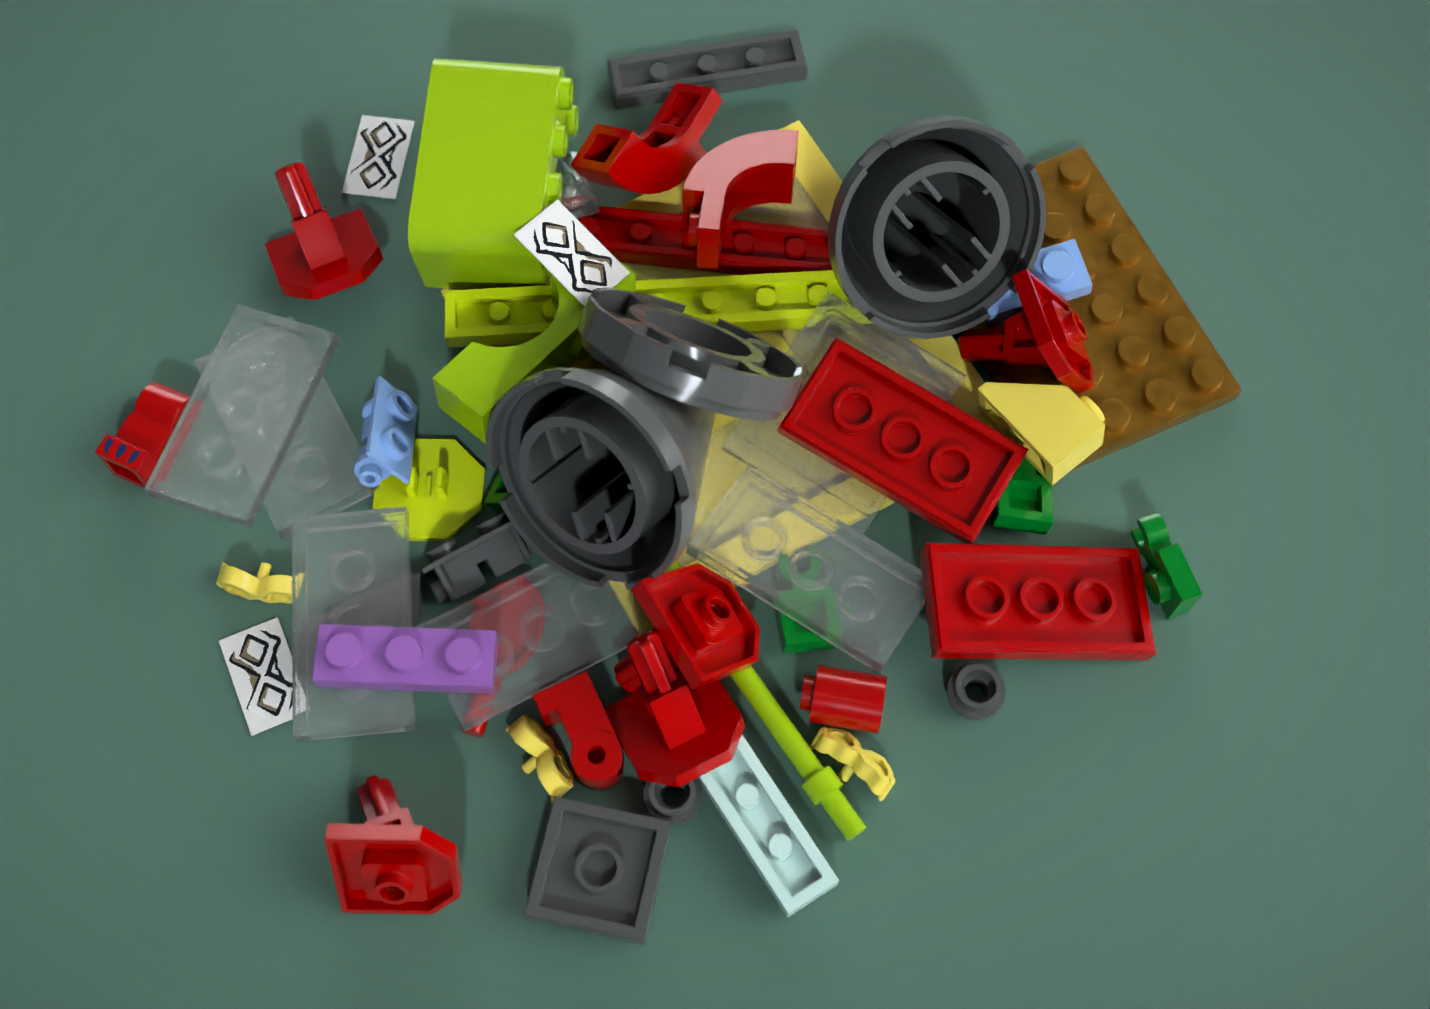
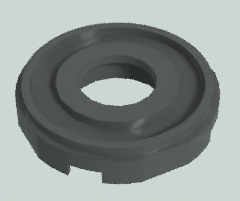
[577,288,803,420]

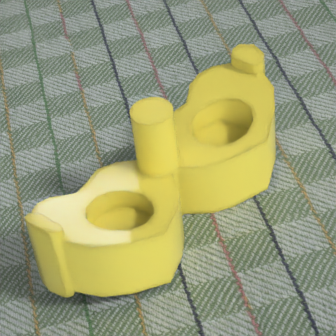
[216,562,307,604]
[505,715,573,803]
[809,727,895,802]

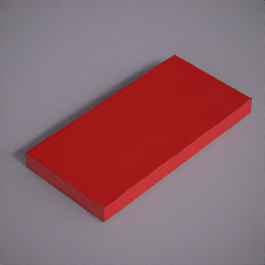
[777,337,1029,544]
[920,543,1156,661]

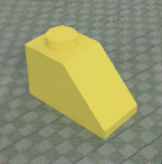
[978,382,1105,486]

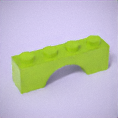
[432,263,636,444]

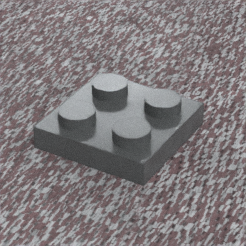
[524,796,672,945]

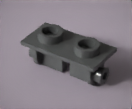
[420,512,535,604]

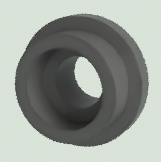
[947,662,1006,721]
[643,778,702,826]

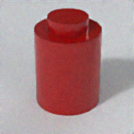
[799,665,887,734]

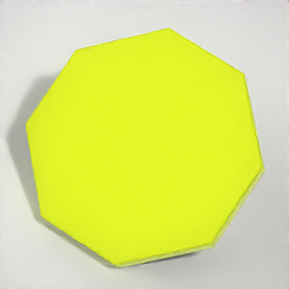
[372,439,486,541]

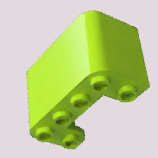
[408,58,579,290]

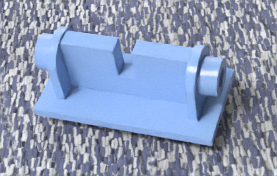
[354,376,418,487]

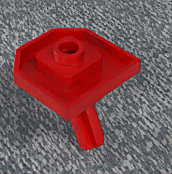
[264,162,383,300]
[958,269,1094,394]
[614,563,761,693]
[604,631,745,787]
[324,775,462,914]

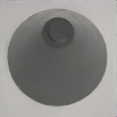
[828,115,1046,339]
[485,367,716,589]

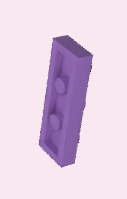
[312,624,499,694]

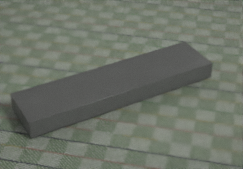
[607,30,808,110]

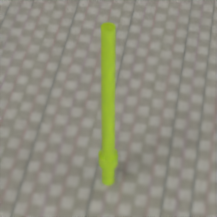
[662,561,867,841]

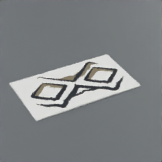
[341,115,415,199]
[514,200,630,307]
[219,617,312,736]

